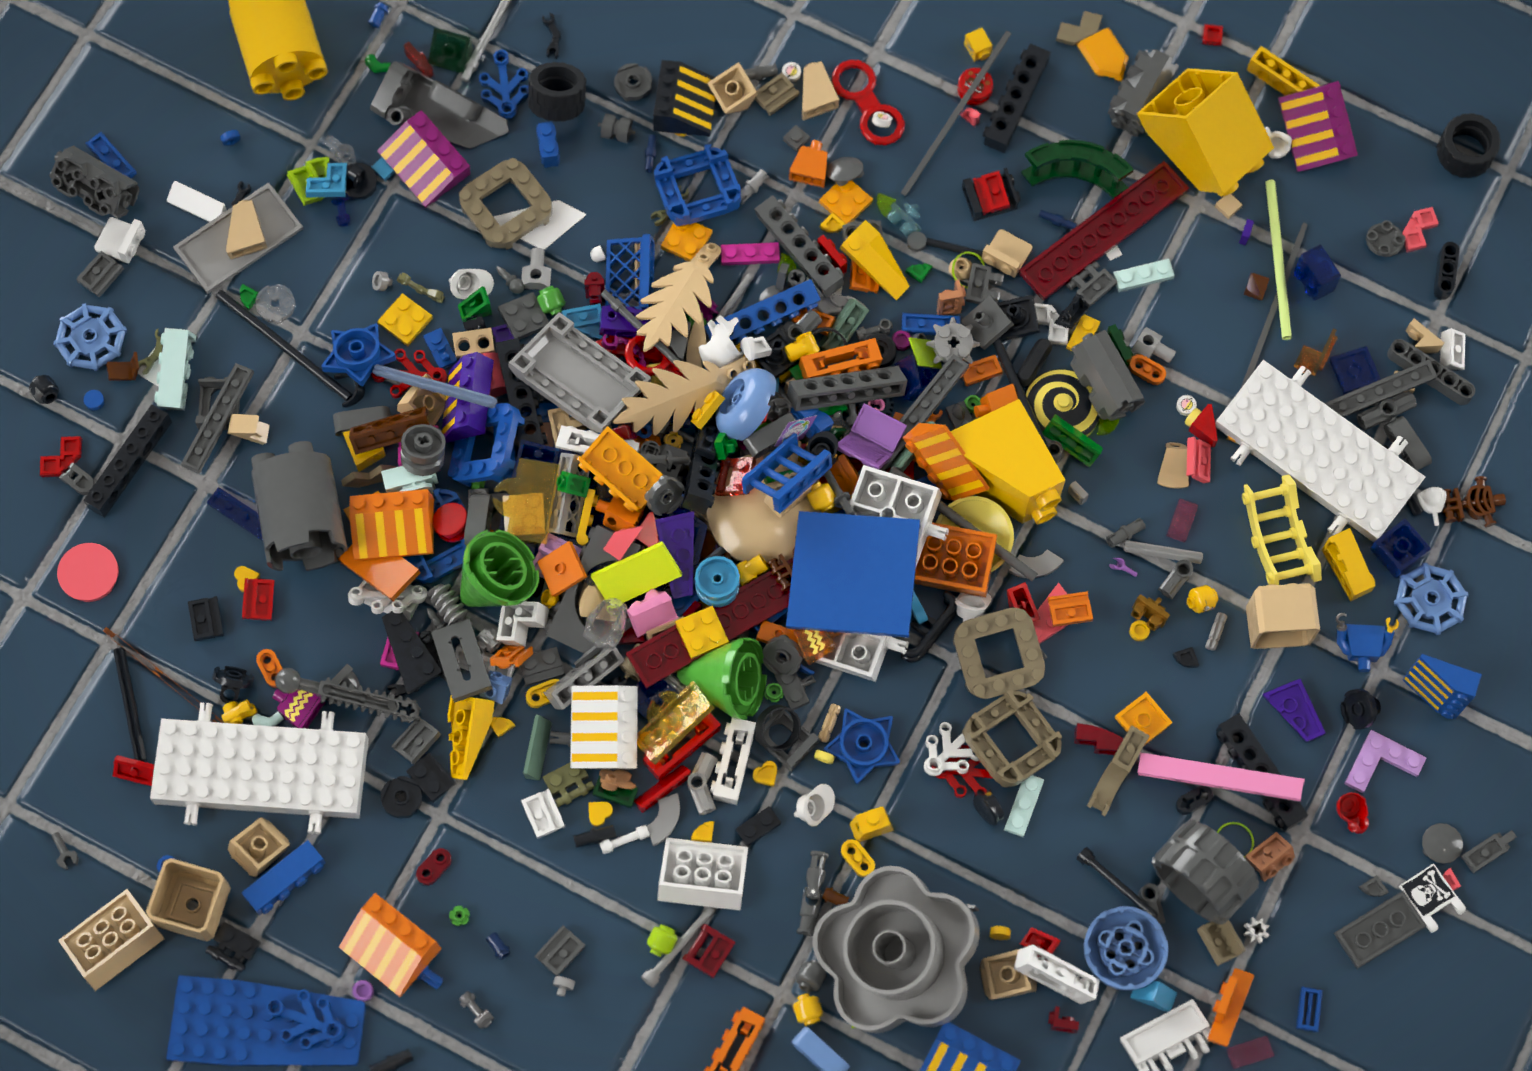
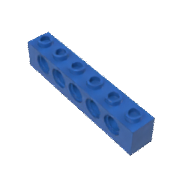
[704,279,821,343]

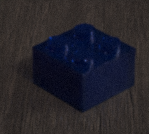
[1294,244,1342,301]
[1370,519,1431,579]

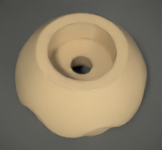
[949,257,972,280]

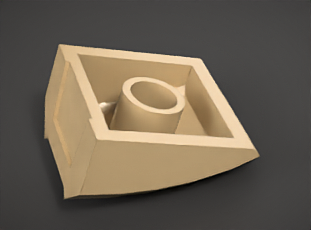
[397,373,446,425]
[228,817,290,877]
[980,948,1037,1000]

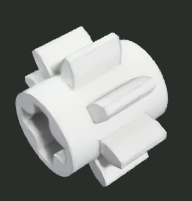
[1243,917,1270,944]

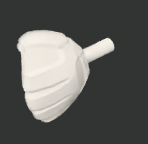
[1265,127,1292,159]
[1416,487,1446,526]

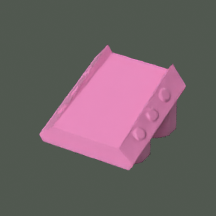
[626,589,679,637]

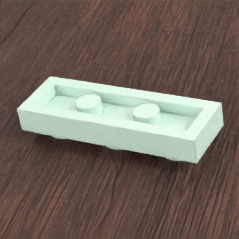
[1113,259,1175,292]
[1004,775,1044,837]

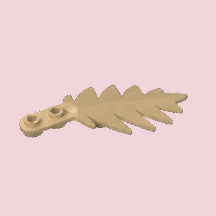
[636,243,721,352]
[612,356,756,435]

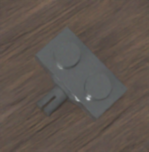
[774,672,816,711]

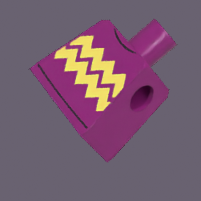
[272,689,325,729]

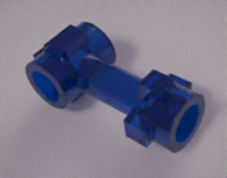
[331,191,351,227]

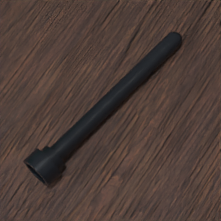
[1077,847,1158,919]

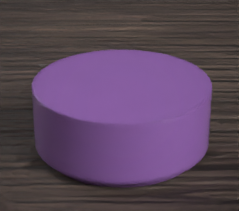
[352,980,374,1002]

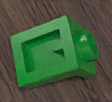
[557,471,591,498]

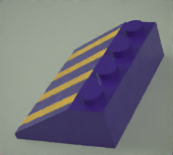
[441,352,494,443]

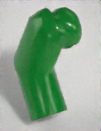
[365,54,391,73]

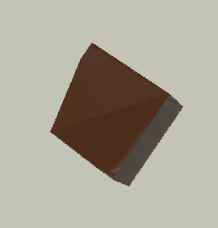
[1244,272,1269,301]

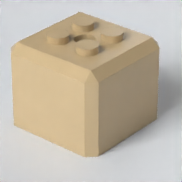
[1246,583,1320,649]
[146,858,231,941]

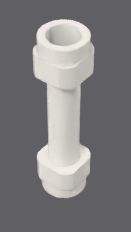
[599,825,650,854]

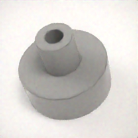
[372,271,393,291]
[553,976,575,997]

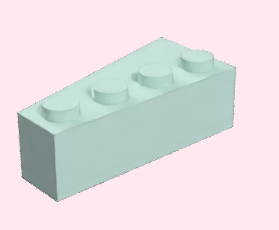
[154,328,196,411]

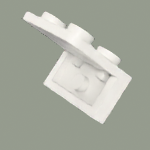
[94,217,145,264]

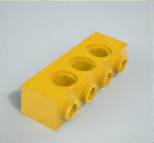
[1247,46,1320,96]

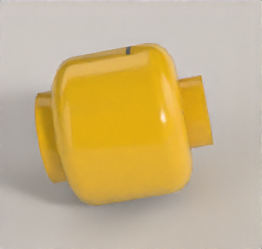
[807,481,836,513]
[1187,585,1218,614]
[793,993,823,1026]

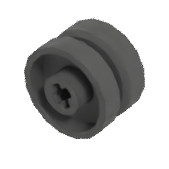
[400,424,446,476]

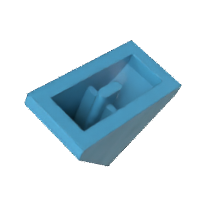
[1130,981,1177,1012]

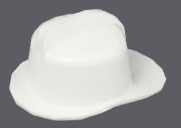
[449,269,494,299]
[955,593,992,622]
[794,784,835,826]

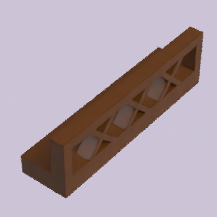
[349,406,430,455]

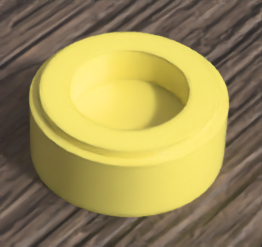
[1185,408,1202,427]
[814,750,835,764]

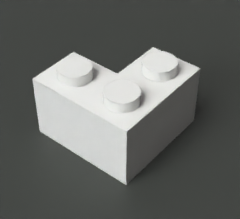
[496,601,549,647]

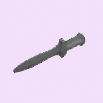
[640,450,691,470]

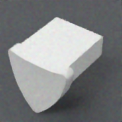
[740,336,772,361]

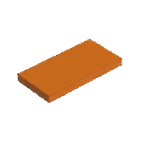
[338,545,421,601]

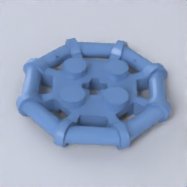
[53,303,127,371]
[1394,563,1469,635]

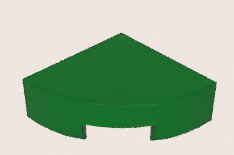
[905,263,933,283]
[240,284,260,311]

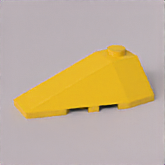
[839,220,910,301]
[448,695,495,780]

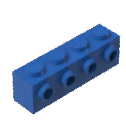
[241,840,325,916]

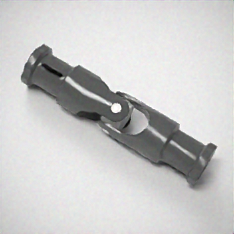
[797,851,829,936]

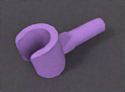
[1109,558,1138,577]

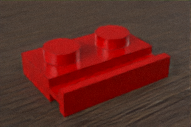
[973,171,1010,215]
[242,578,274,621]

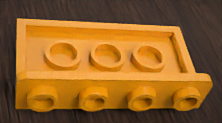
[577,426,663,513]

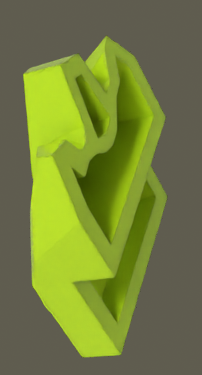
[287,157,330,206]

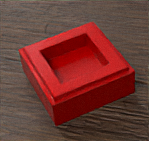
[1202,24,1223,46]

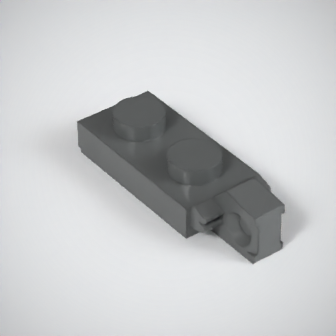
[1461,830,1517,873]

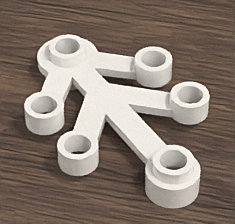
[348,584,427,614]
[924,722,979,776]

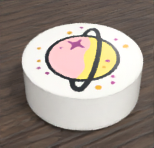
[782,62,801,82]
[872,112,892,127]
[1176,395,1197,416]

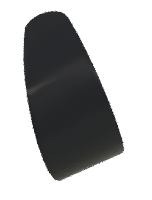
[334,373,365,407]

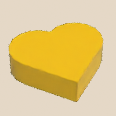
[234,566,260,592]
[753,761,777,787]
[589,802,613,827]

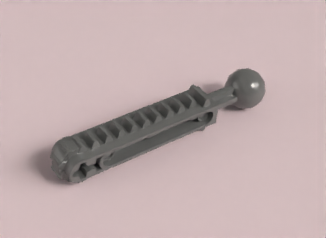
[275,668,421,723]

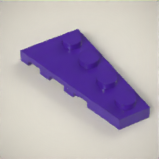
[655,511,694,599]

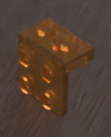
[1293,328,1338,376]

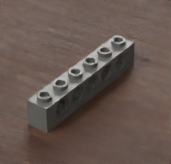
[755,195,845,298]
[787,366,907,411]

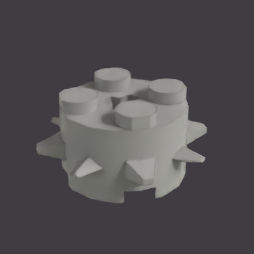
[926,317,980,364]

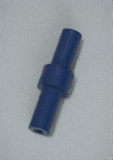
[645,135,657,172]
[1039,210,1077,230]

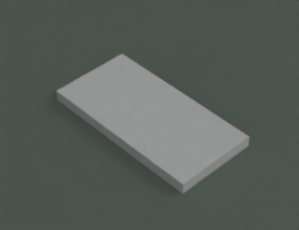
[173,182,303,294]

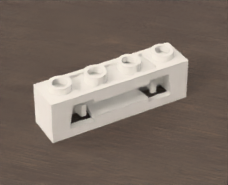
[555,425,639,456]
[710,718,756,805]
[1014,945,1100,1004]

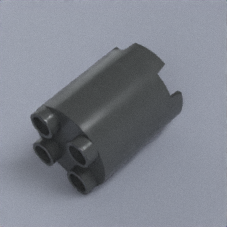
[251,441,348,571]

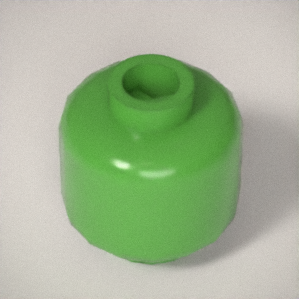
[537,286,566,316]

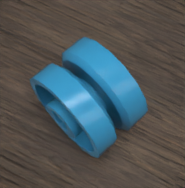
[695,556,740,607]

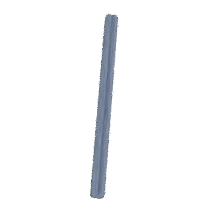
[372,364,497,408]

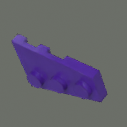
[1263,679,1326,743]

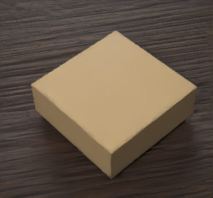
[1215,194,1242,219]

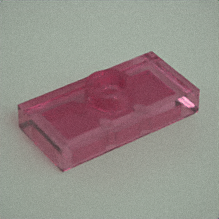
[1226,1036,1274,1069]

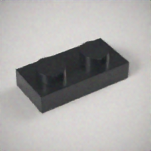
[735,806,781,847]

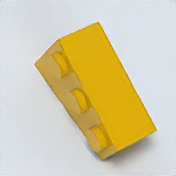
[1322,528,1375,602]

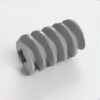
[427,584,468,626]

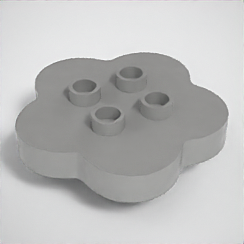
[813,866,980,1033]

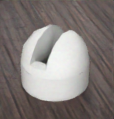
[590,245,606,262]

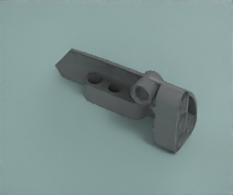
[370,61,509,149]

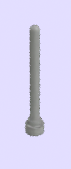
[641,907,714,988]

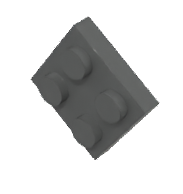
[498,292,549,340]

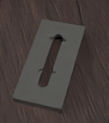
[431,618,493,703]

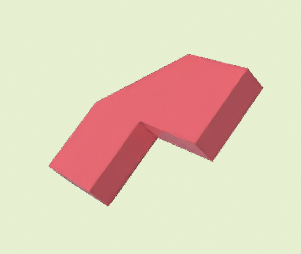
[1402,207,1439,252]

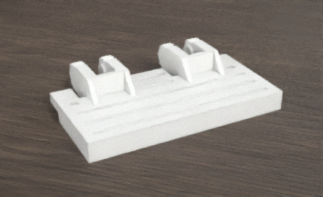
[1120,999,1211,1071]

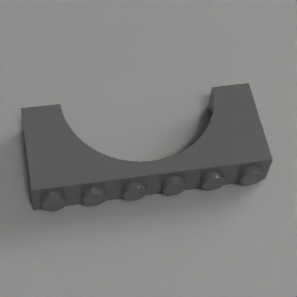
[545,524,643,653]

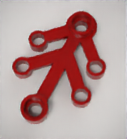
[371,349,447,398]
[932,745,993,798]

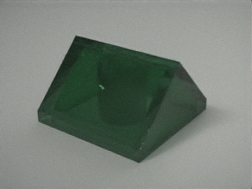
[428,27,473,74]

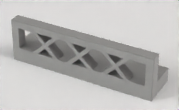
[546,453,590,537]

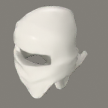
[698,315,744,368]

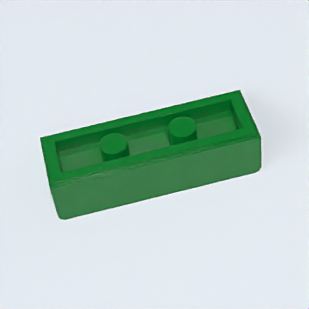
[1042,414,1103,468]

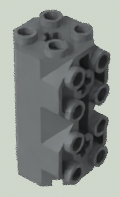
[1107,50,1179,136]
[49,146,140,219]
[1070,330,1145,421]

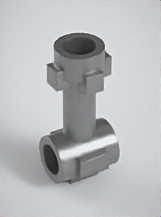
[459,991,494,1030]

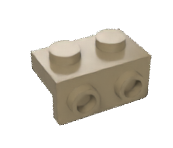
[1197,920,1245,966]

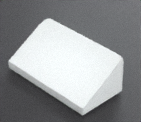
[1440,329,1465,370]

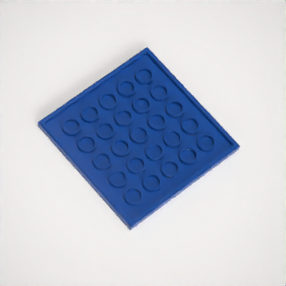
[786,511,920,638]

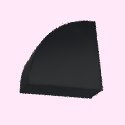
[1173,647,1199,668]

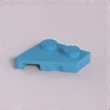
[562,304,608,340]

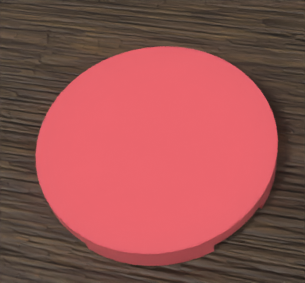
[57,543,119,602]

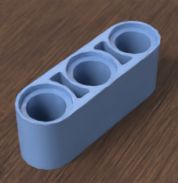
[791,1026,850,1071]

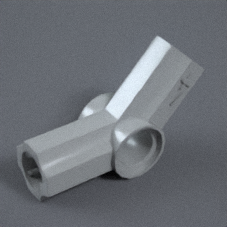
[688,752,718,816]

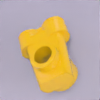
[221,699,258,724]

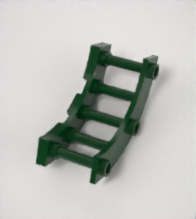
[1021,140,1134,199]

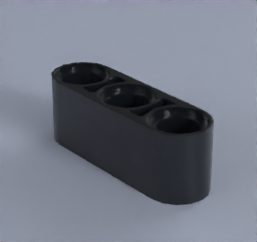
[1434,242,1460,300]

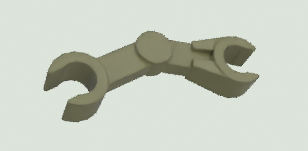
[651,185,689,226]
[396,272,445,303]
[138,329,163,375]

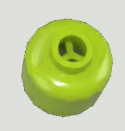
[647,924,677,957]

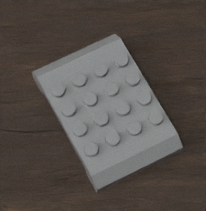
[508,312,652,433]

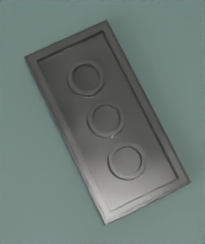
[1334,891,1427,969]

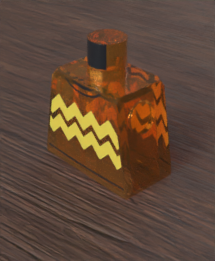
[793,629,843,665]

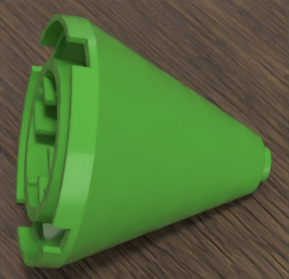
[460,530,539,607]
[677,638,767,720]

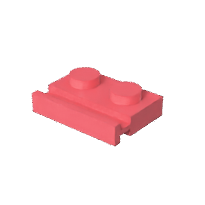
[1186,437,1211,484]

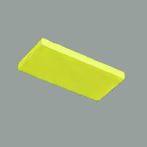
[591,541,682,608]

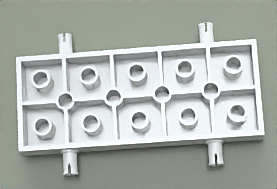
[1215,360,1425,543]
[799,465,949,682]
[150,703,369,834]

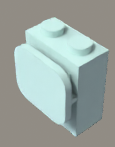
[381,466,438,494]

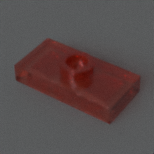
[404,41,434,79]

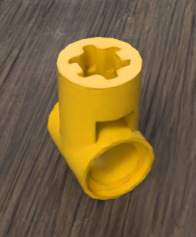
[784,332,820,362]
[736,554,769,586]

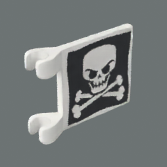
[1399,864,1466,933]

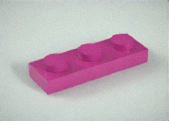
[721,242,780,266]

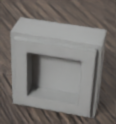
[1068,481,1089,505]

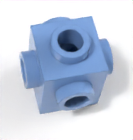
[480,670,513,704]

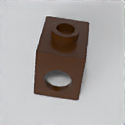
[106,352,139,381]

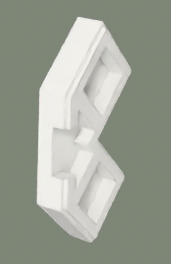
[1035,303,1069,346]

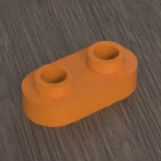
[1129,354,1166,385]
[256,649,283,688]

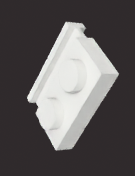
[521,789,565,839]

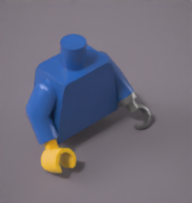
[1336,613,1399,672]

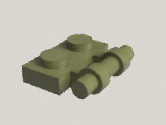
[542,762,595,807]

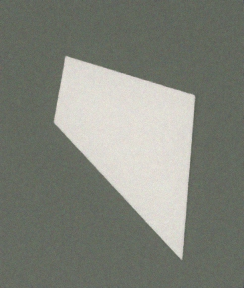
[494,200,587,249]

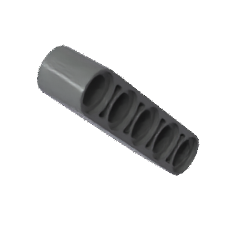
[1387,339,1476,405]

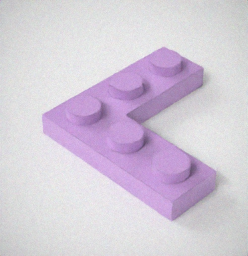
[1344,730,1426,793]

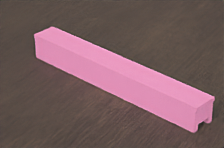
[1138,752,1305,802]

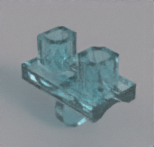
[886,202,922,237]

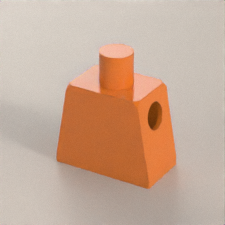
[789,140,827,188]
[974,384,1018,417]
[595,497,646,531]

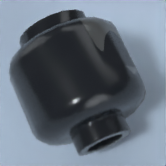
[29,375,59,404]

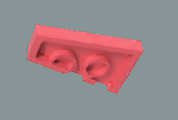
[1033,582,1068,644]

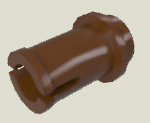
[822,887,849,906]

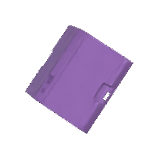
[837,403,907,470]

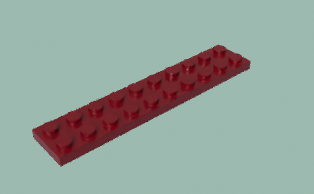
[1018,161,1189,301]
[626,558,793,689]

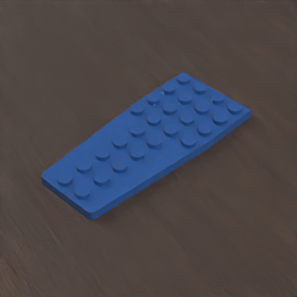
[166,975,366,1066]

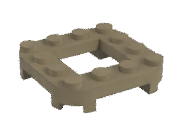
[459,158,552,250]
[953,608,1045,699]
[962,689,1062,788]

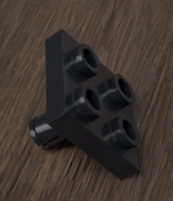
[997,295,1040,341]
[754,329,800,379]

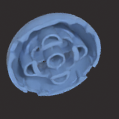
[715,368,776,441]
[1084,906,1168,990]

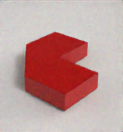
[40,436,82,477]

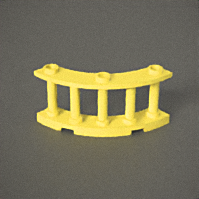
[1242,475,1322,585]

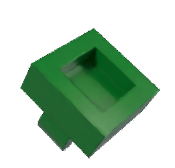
[714,433,738,460]

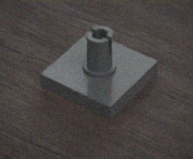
[961,296,1014,350]

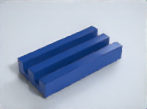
[1296,987,1323,1033]

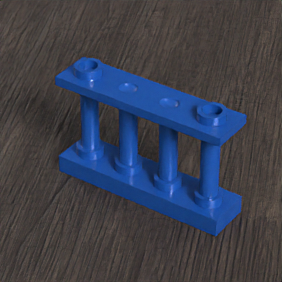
[742,433,832,513]

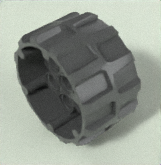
[1152,820,1259,925]

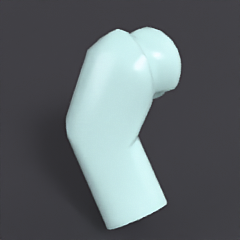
[252,712,284,726]

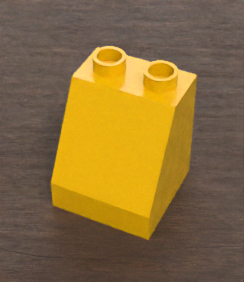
[1137,68,1274,196]
[950,399,1065,524]

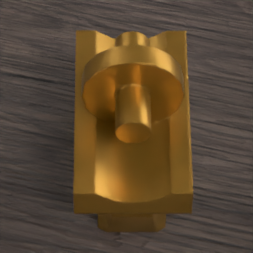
[1131,594,1170,631]

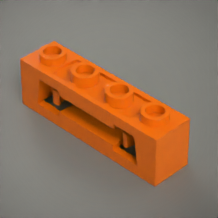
[799,338,883,379]
[704,1007,765,1071]

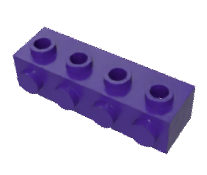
[599,305,675,338]

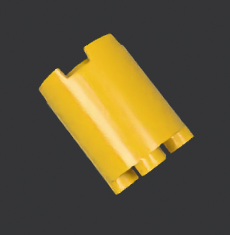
[228,0,328,100]

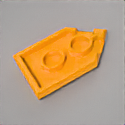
[1077,28,1129,82]

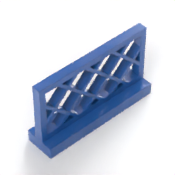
[605,234,655,310]

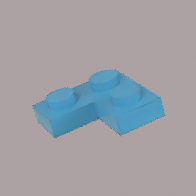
[306,163,348,198]

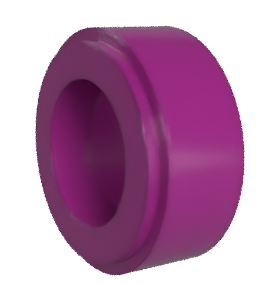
[892,330,911,351]

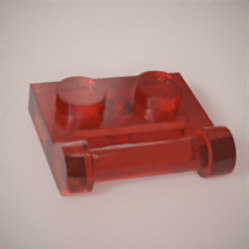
[714,457,756,496]

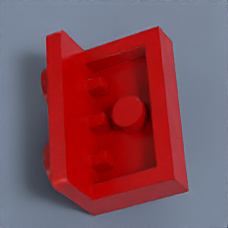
[810,235,848,275]

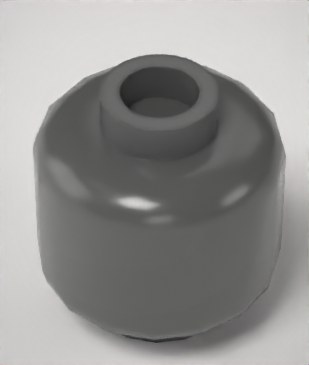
[796,960,827,993]

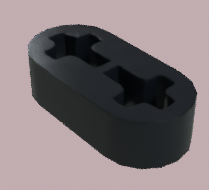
[1176,786,1213,815]

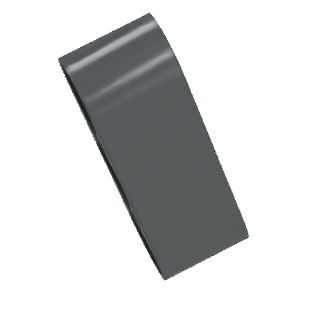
[333,406,391,437]
[743,413,796,459]
[1384,416,1432,471]
[464,494,494,546]

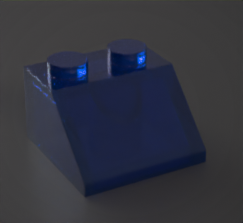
[894,354,939,401]

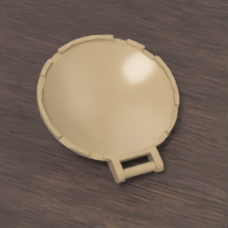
[706,441,827,565]

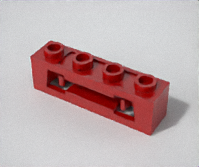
[643,707,721,781]

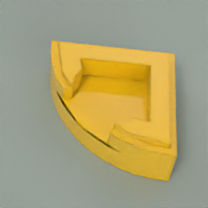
[819,212,846,233]
[490,717,515,738]
[691,821,714,843]

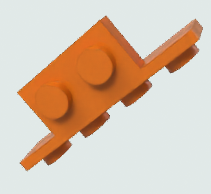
[1207,968,1254,1047]

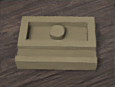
[755,73,799,116]

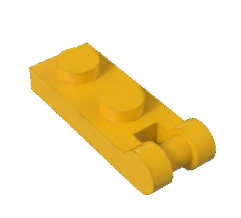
[576,489,598,546]

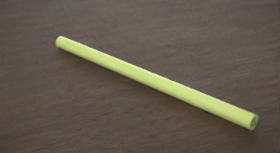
[1266,180,1292,340]

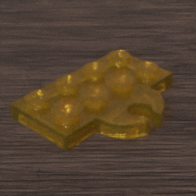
[493,458,560,544]
[637,681,714,764]

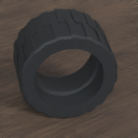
[528,62,586,122]
[1437,113,1501,178]

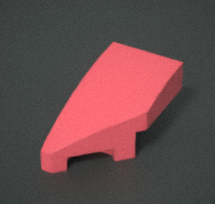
[603,526,643,561]

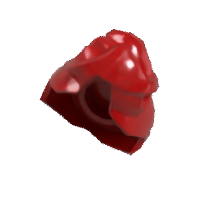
[1336,792,1369,834]

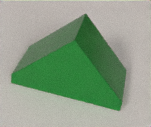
[458,286,492,321]

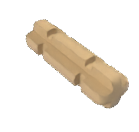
[818,704,841,743]

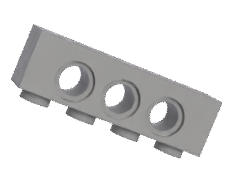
[544,644,625,710]

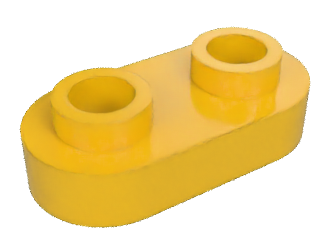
[526,679,559,708]
[841,839,875,877]

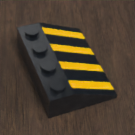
[653,60,716,136]

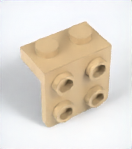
[982,229,1032,278]

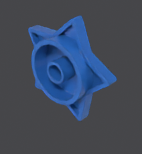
[321,323,396,386]
[823,708,900,785]

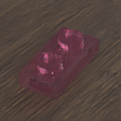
[1166,499,1198,542]

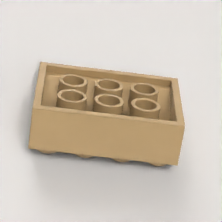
[58,889,164,991]

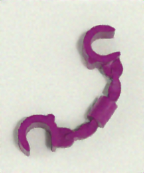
[602,334,646,367]

